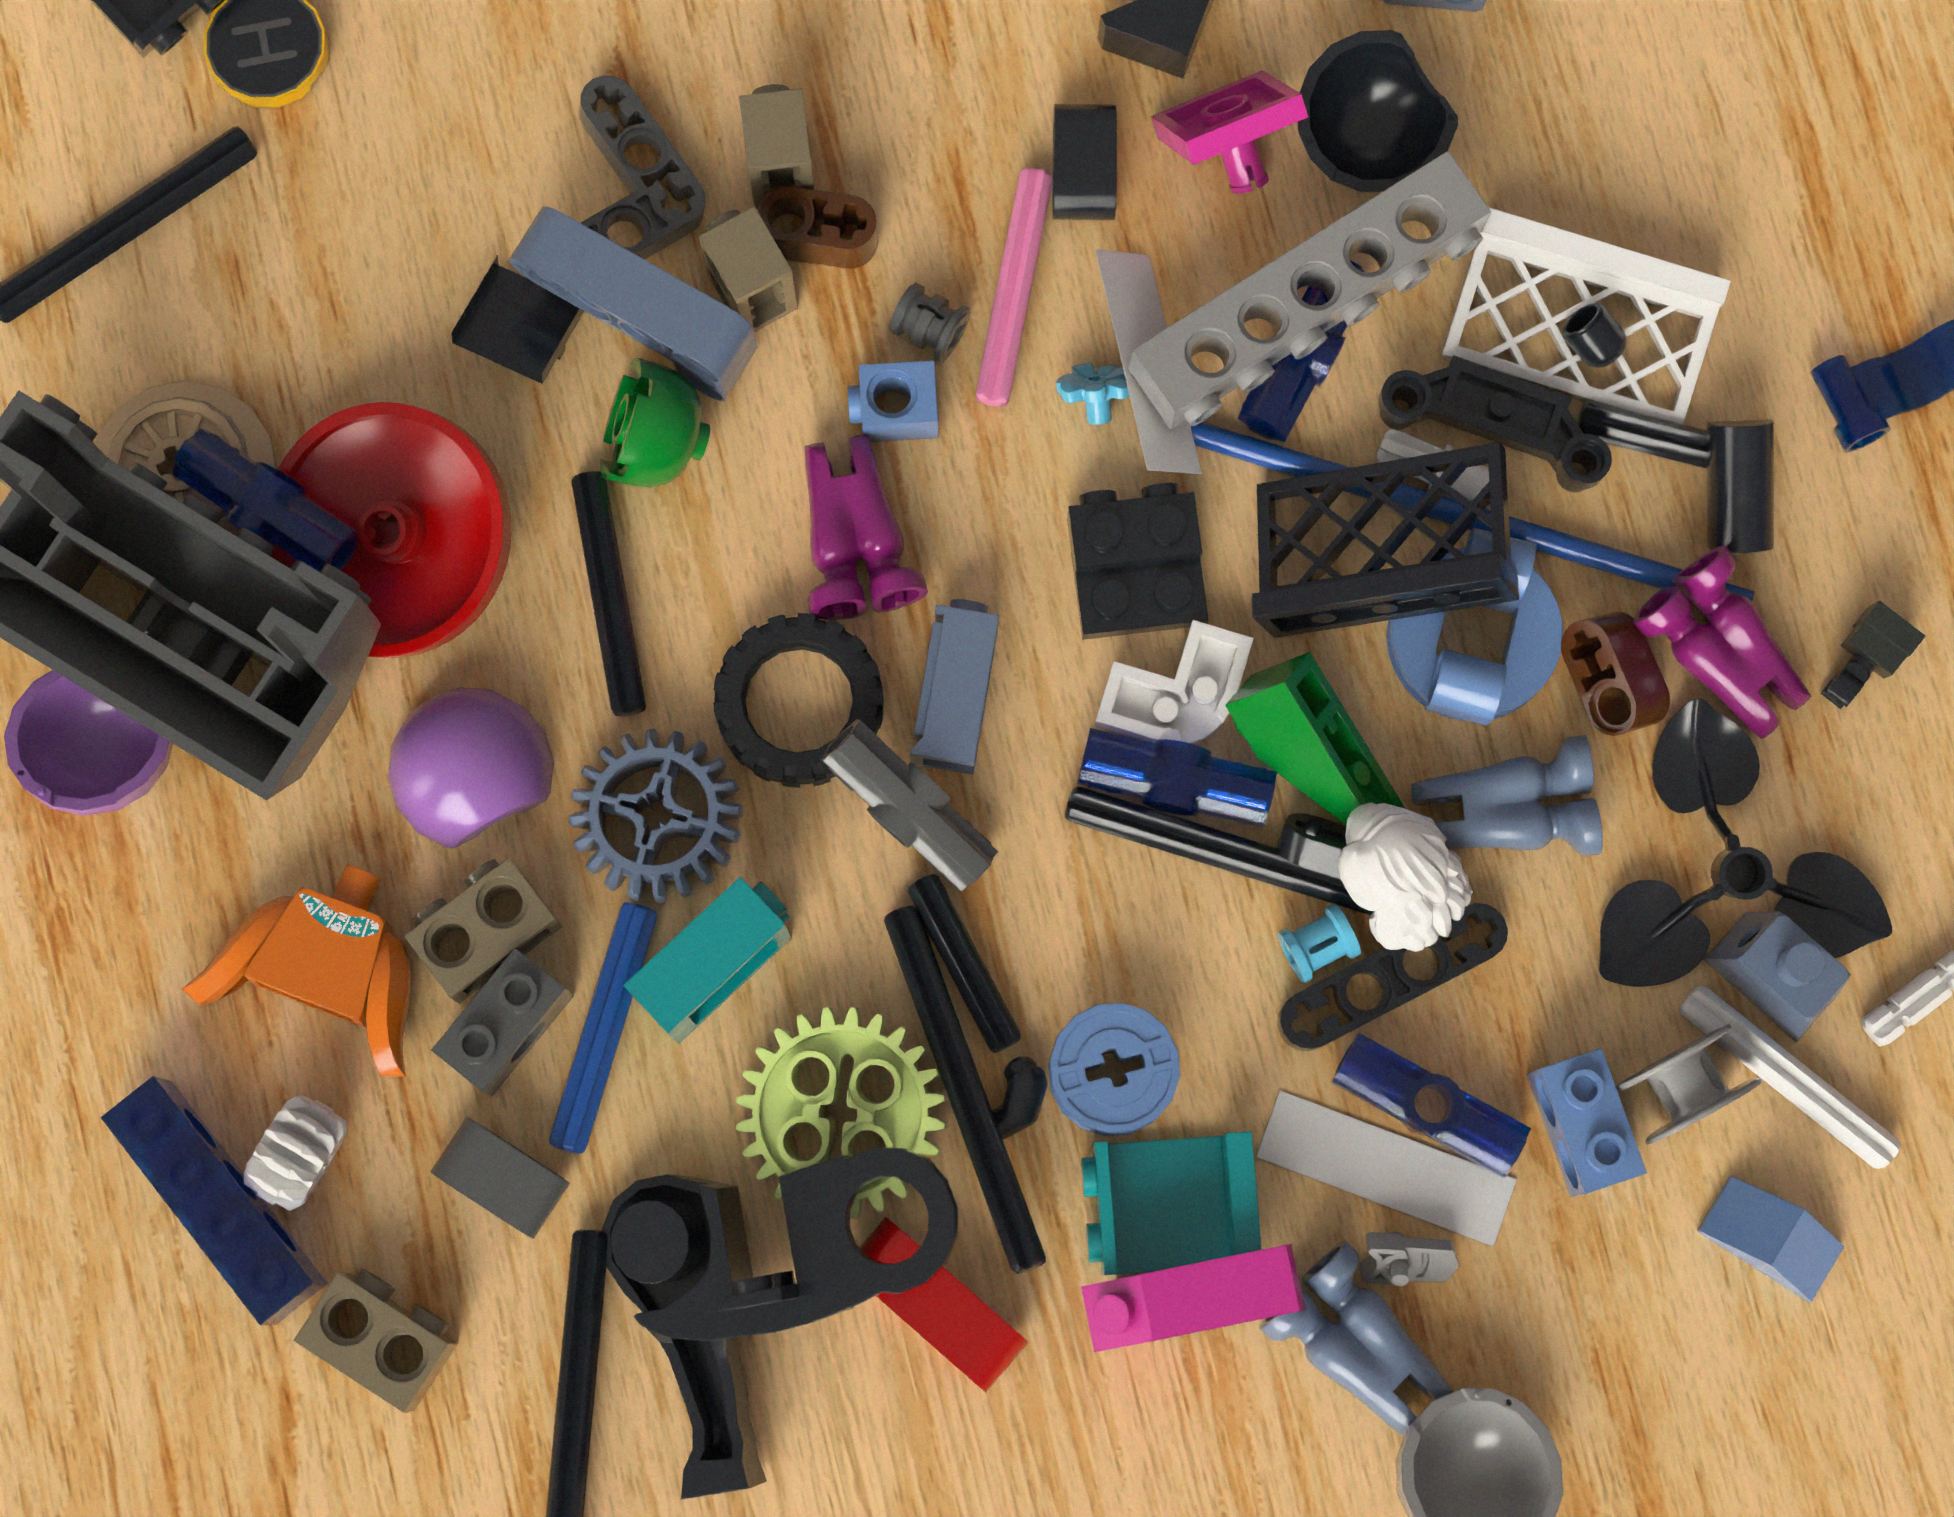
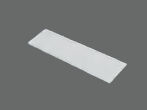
[1095,249,1202,474]
[1256,1091,1517,1247]

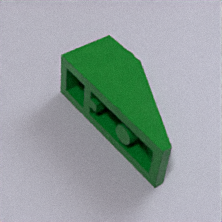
[1225,652,1406,826]

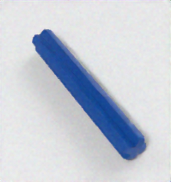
[549,903,657,1154]

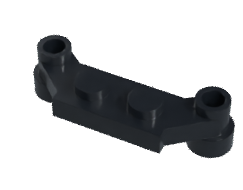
[1378,355,1612,493]

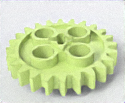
[736,1007,948,1219]

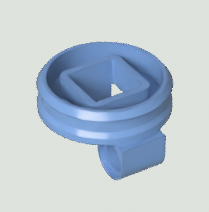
[1387,528,1563,726]

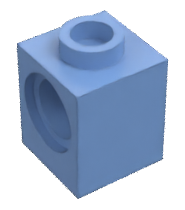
[847,360,938,442]

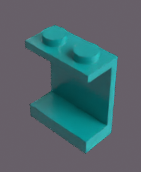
[1081,1131,1262,1276]

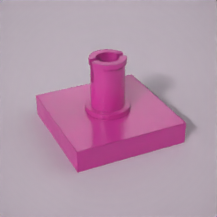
[1150,70,1308,194]

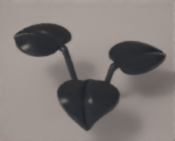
[1598,698,1892,987]

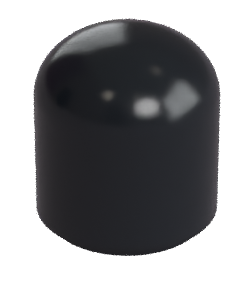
[1562,303,1627,368]

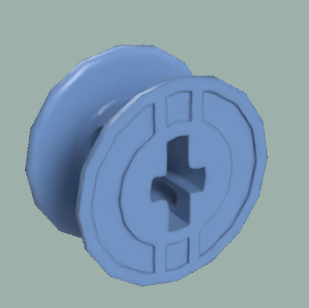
[1048,1003,1180,1136]

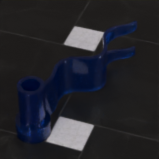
[1810,320,1954,453]

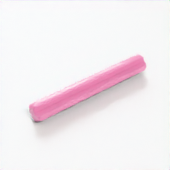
[976,167,1053,407]

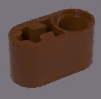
[758,186,878,269]
[1561,612,1670,736]

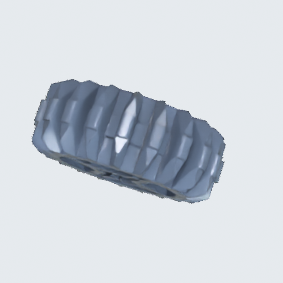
[569,729,743,903]

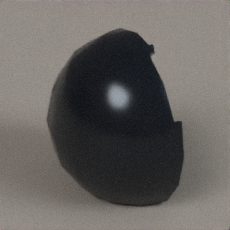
[1298,30,1458,192]

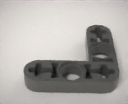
[580,76,705,259]

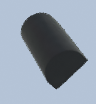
[1707,419,1774,553]

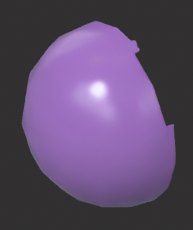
[4,670,173,816]
[388,687,554,848]

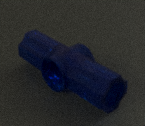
[1238,261,1364,443]
[172,428,360,572]
[1077,728,1277,827]
[1330,1033,1531,1178]

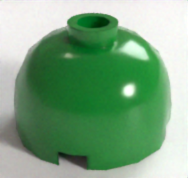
[600,358,710,488]

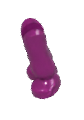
[804,434,928,620]
[1632,545,1812,739]

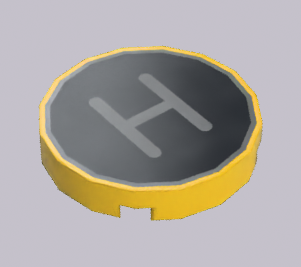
[203,0,329,108]

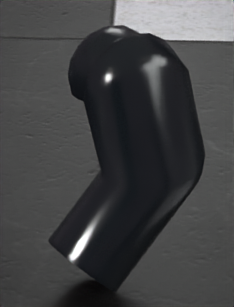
[992,1056,1048,1140]

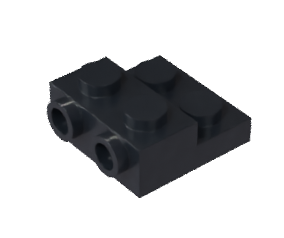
[1067,483,1209,640]

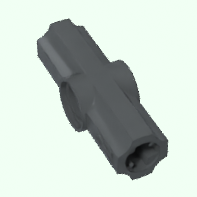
[820,719,998,892]

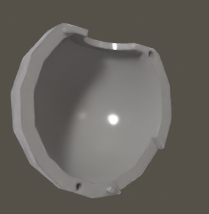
[1396,1388,1563,1517]

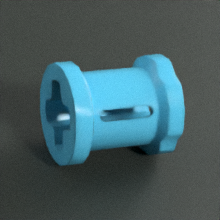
[1277,903,1361,984]

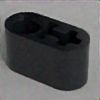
[1052,104,1117,220]

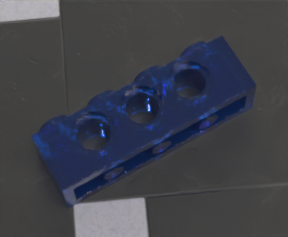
[100,1076,328,1325]

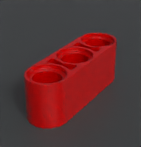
[860,1217,1029,1392]

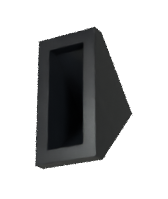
[1098,0,1213,79]

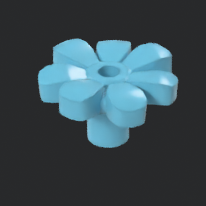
[1056,362,1130,425]

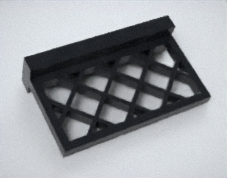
[1252,442,1519,638]

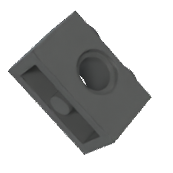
[431,948,574,1096]

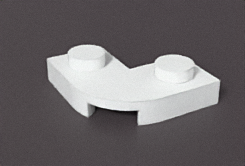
[1095,620,1254,746]

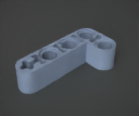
[509,206,758,402]

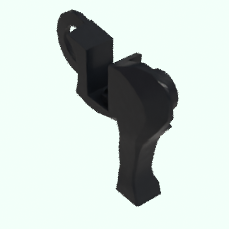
[602,1147,958,1500]

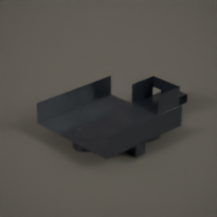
[451,255,584,384]

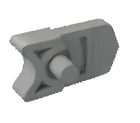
[1360,1232,1459,1286]

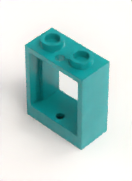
[623,877,791,1044]

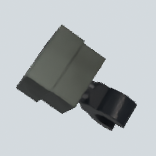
[1820,601,1926,709]

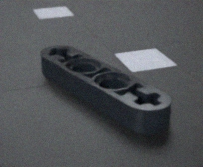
[1277,903,1508,1051]

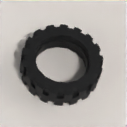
[713,613,884,788]

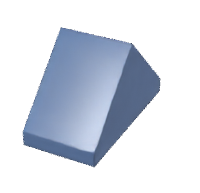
[1697,1176,1844,1302]

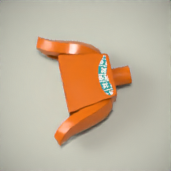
[182,865,411,1077]

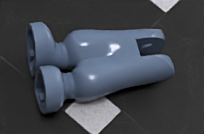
[1411,735,1603,856]
[1259,1240,1454,1437]

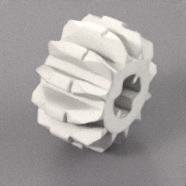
[244,1095,347,1211]

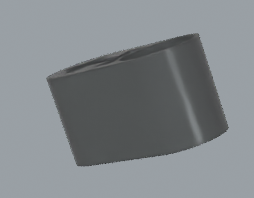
[430,1117,570,1239]

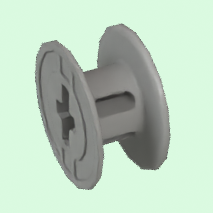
[1616,1024,1763,1145]

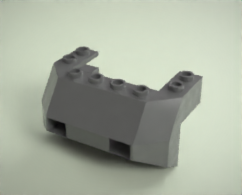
[0,390,381,801]

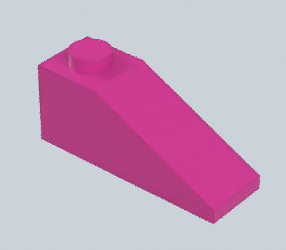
[1081,1244,1305,1352]

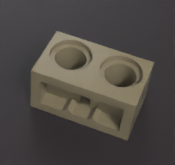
[739,84,815,210]
[699,206,798,332]
[404,858,563,1004]
[293,1269,458,1413]

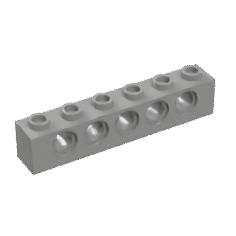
[1128,151,1492,430]

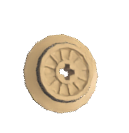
[95,381,277,535]

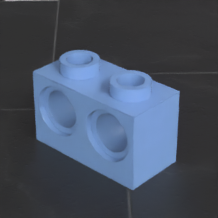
[1527,1048,1647,1197]

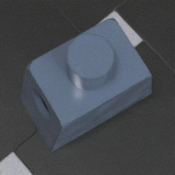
[1703,912,1851,1042]

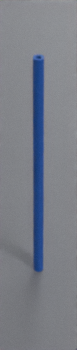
[1191,422,1754,602]

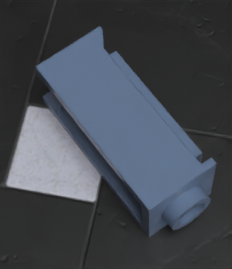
[910,599,999,775]

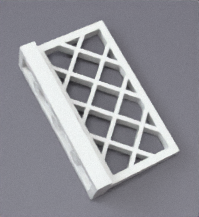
[1441,208,1731,424]

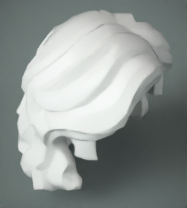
[1338,803,1473,952]

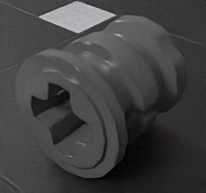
[889,282,971,363]

